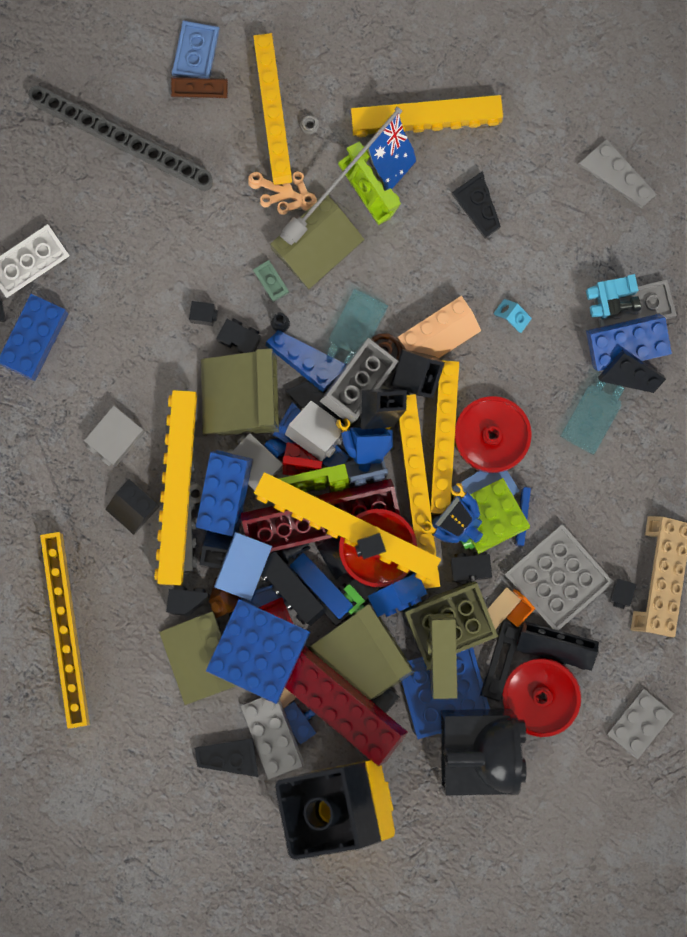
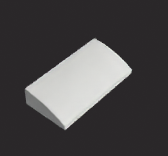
[0,224,69,298]

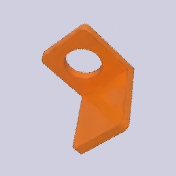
[506,589,535,627]

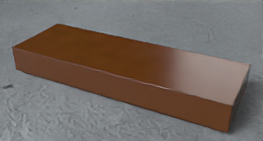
[171,77,228,98]

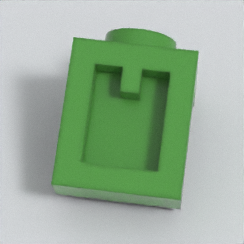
[343,584,365,614]

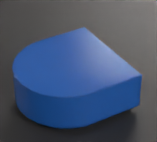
[264,439,286,458]

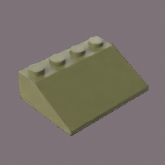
[270,195,365,290]
[403,580,498,665]
[159,611,237,705]

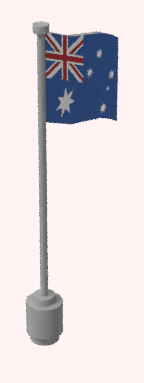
[280,107,416,246]

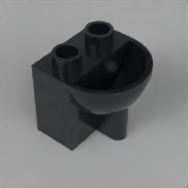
[441,709,526,796]

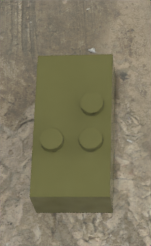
[426,614,457,699]

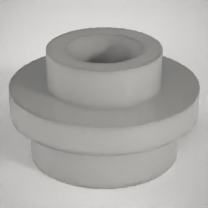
[300,115,319,134]

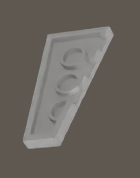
[578,139,657,208]

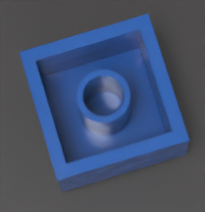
[368,574,427,617]

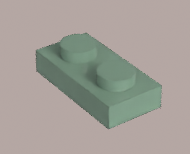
[253,260,289,302]

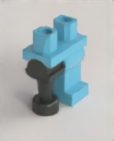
[586,274,641,319]

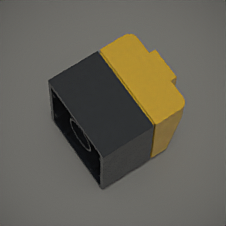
[275,760,395,860]

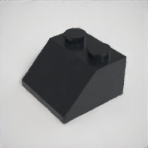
[105,479,160,535]

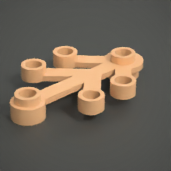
[248,172,317,215]

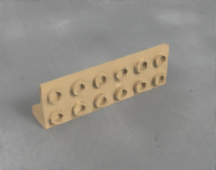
[631,516,687,638]

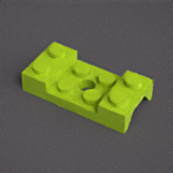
[338,141,401,225]
[279,464,350,493]

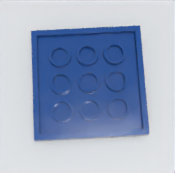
[206,599,310,704]
[401,647,490,739]

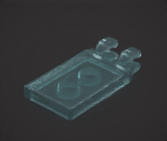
[327,289,388,364]
[560,380,625,455]

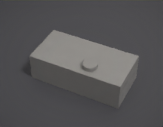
[320,338,398,424]

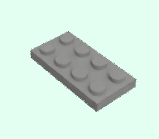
[593,280,677,327]
[241,698,305,779]

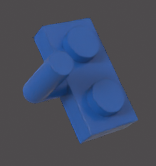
[284,702,316,745]

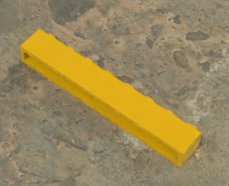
[253,33,292,185]
[351,95,503,137]
[430,361,459,516]

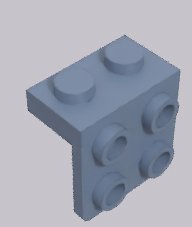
[345,459,388,487]

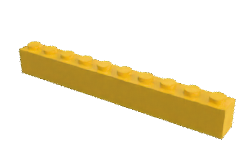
[155,390,197,586]
[398,394,440,589]
[254,472,441,582]
[40,532,90,729]

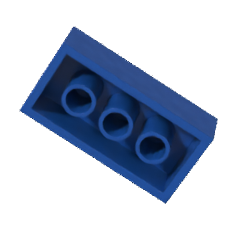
[0,294,68,381]
[586,313,672,371]
[196,450,253,536]

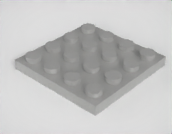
[504,524,613,631]

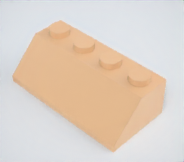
[397,296,481,358]

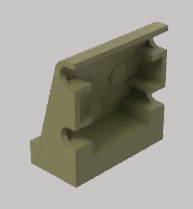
[201,349,279,436]
[308,605,415,701]

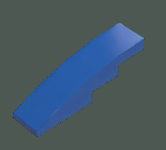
[289,553,354,619]

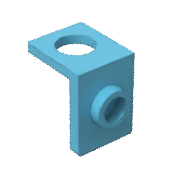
[493,299,532,333]

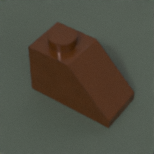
[209,577,241,618]

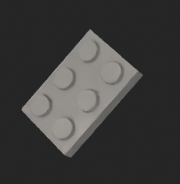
[607,689,674,759]

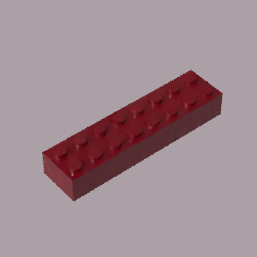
[241,479,400,552]
[285,646,408,767]

